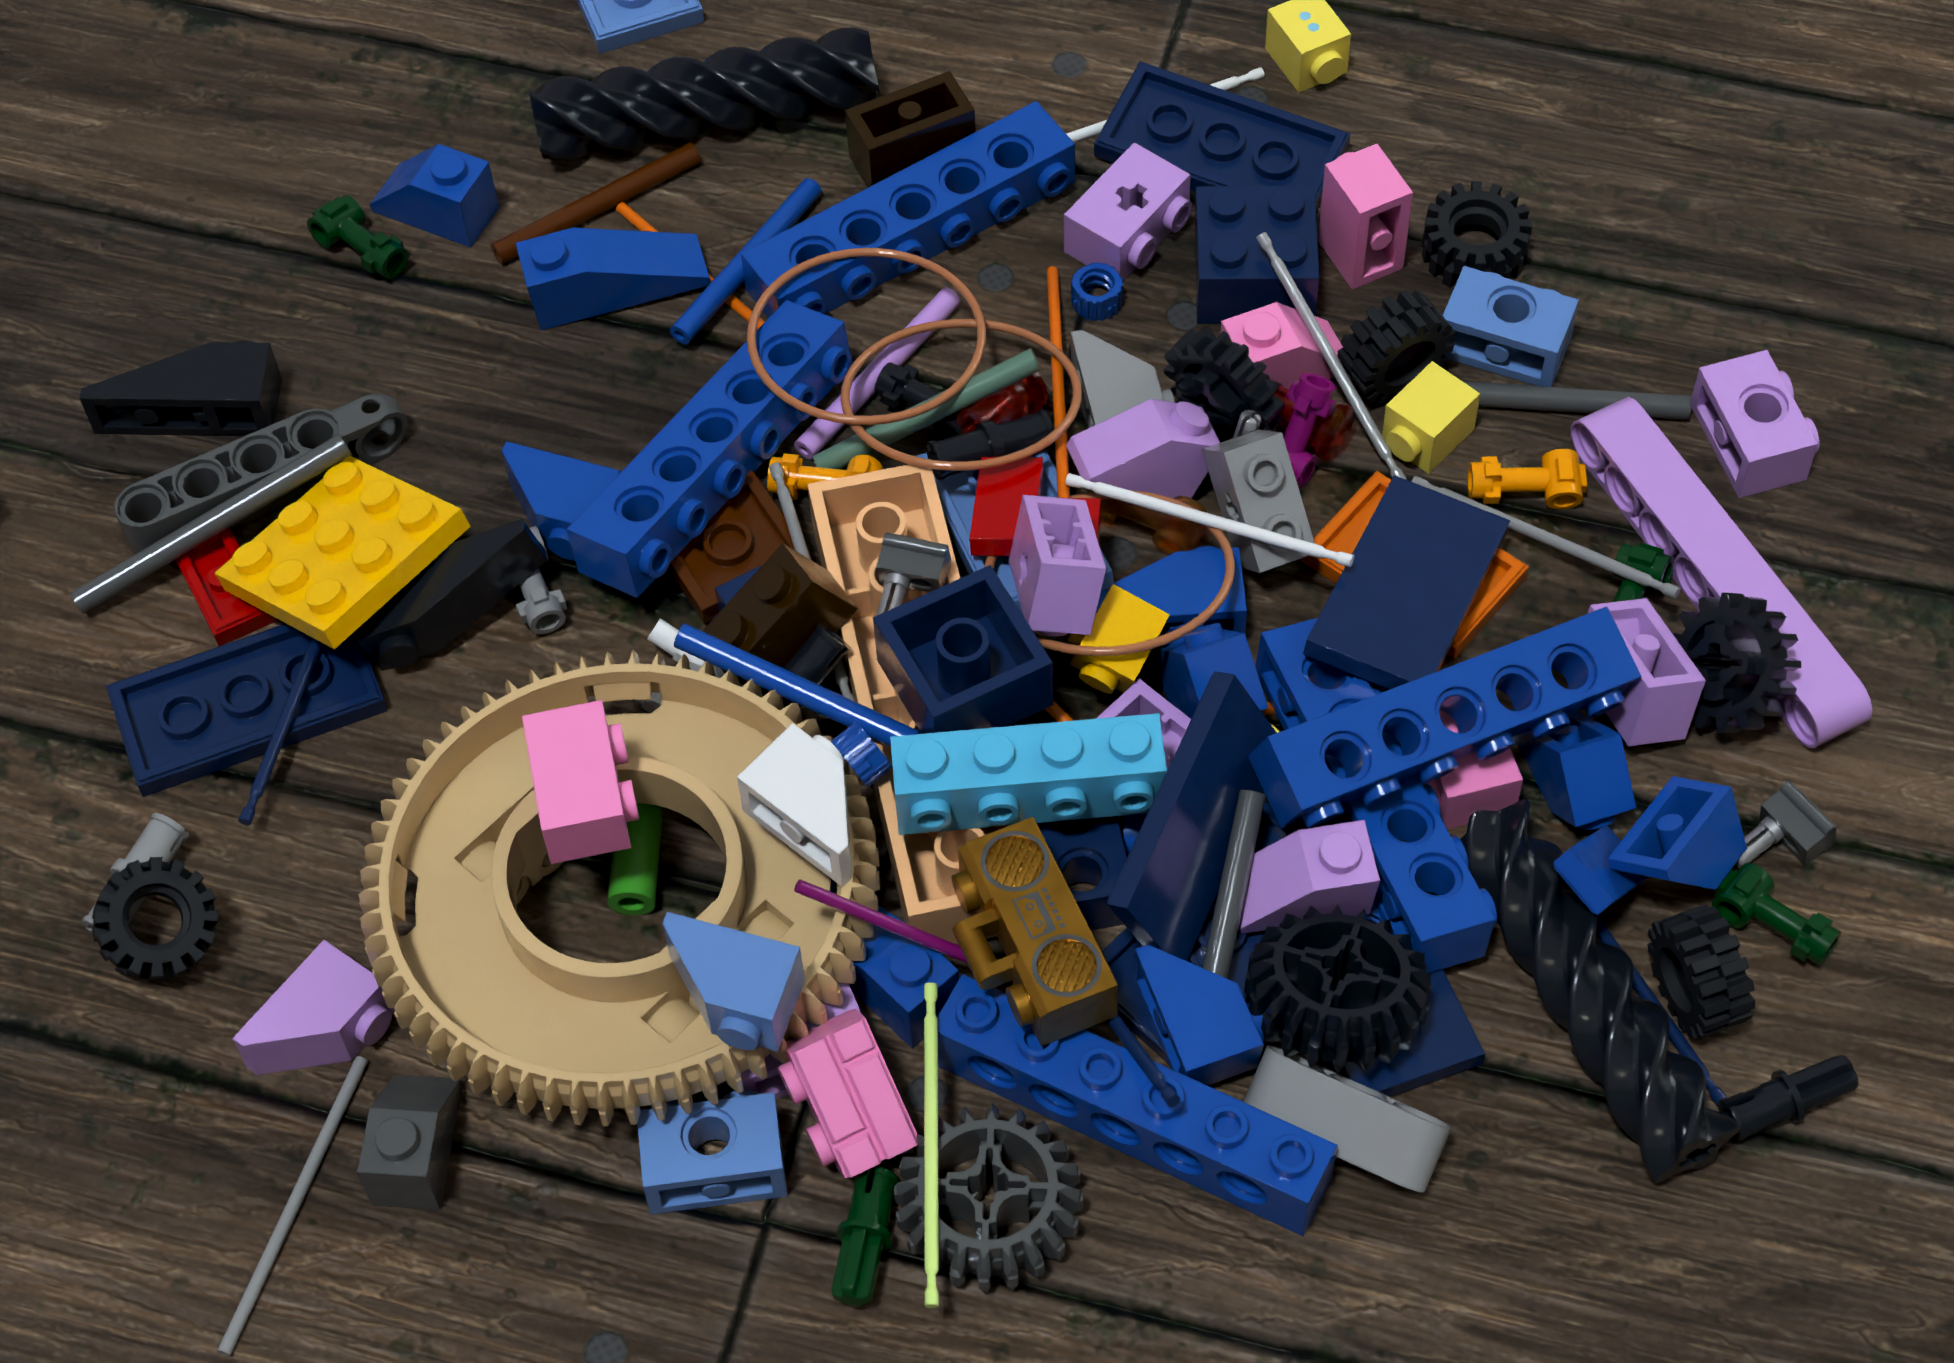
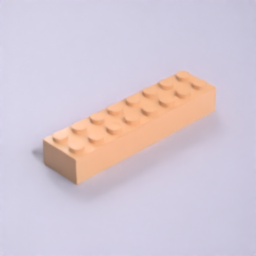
[807,464,1010,945]

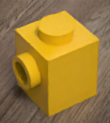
[1067,584,1170,694]

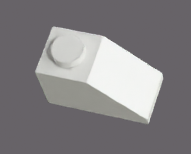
[737,723,852,887]

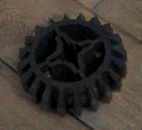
[1244,904,1432,1074]

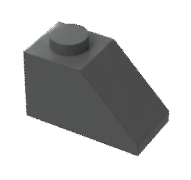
[357,1074,463,1210]

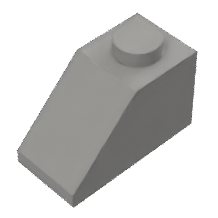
[1071,330,1175,429]

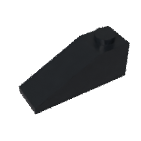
[79,340,282,436]
[355,519,547,671]

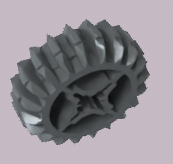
[894,1102,1083,1294]

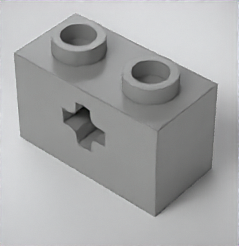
[1202,430,1315,573]

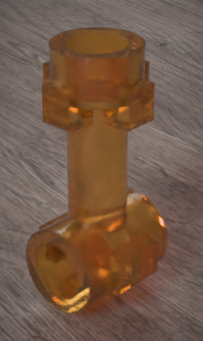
[1092,491,1207,555]

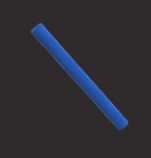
[670,178,822,345]
[674,623,920,747]

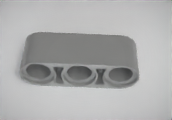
[1243,1045,1452,1192]

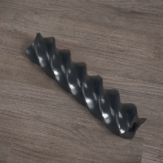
[529,27,880,160]
[1460,799,1741,1183]

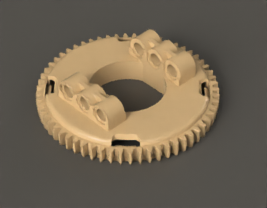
[358,650,880,1126]

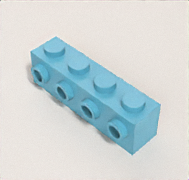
[890,713,1167,835]

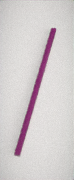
[794,879,1013,982]

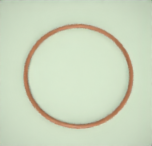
[747,248,986,425]
[841,319,1082,471]
[984,490,1235,656]

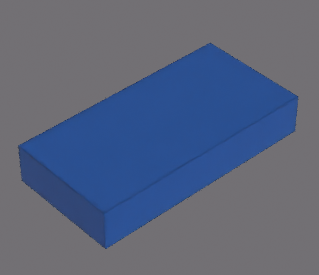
[1553,825,1648,915]

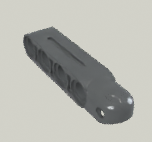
[114,393,407,555]

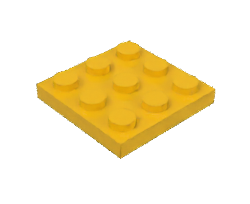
[214,456,471,650]

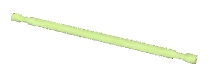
[924,983,939,1308]

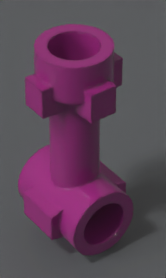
[1283,373,1336,489]

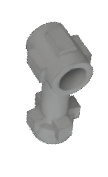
[516,525,567,634]

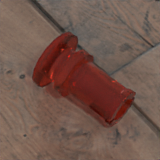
[957,372,1048,434]
[1273,381,1354,461]

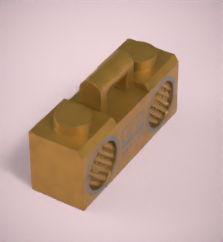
[951,817,1118,1046]

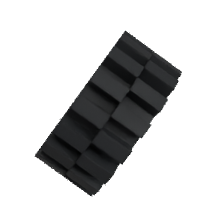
[1422,181,1532,288]
[1337,290,1456,403]
[92,857,218,983]
[1648,905,1755,1038]

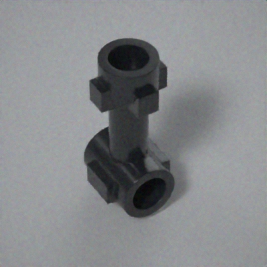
[874,362,989,439]

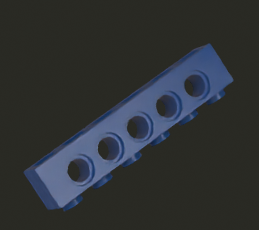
[741,101,1075,318]
[566,300,852,598]
[1248,606,1642,828]
[1255,618,1497,973]
[937,974,1338,1237]

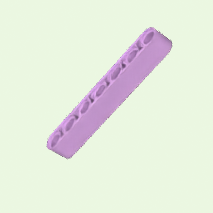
[1570,397,1873,748]

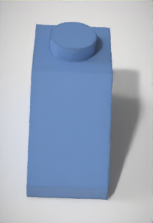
[662,912,805,1052]

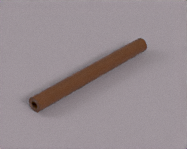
[491,142,701,265]

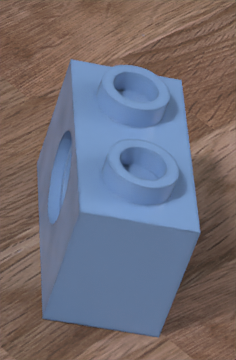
[1443,266,1579,387]
[637,1090,788,1215]

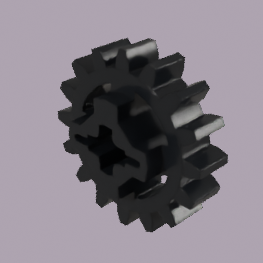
[1163,326,1285,442]
[1672,593,1801,734]

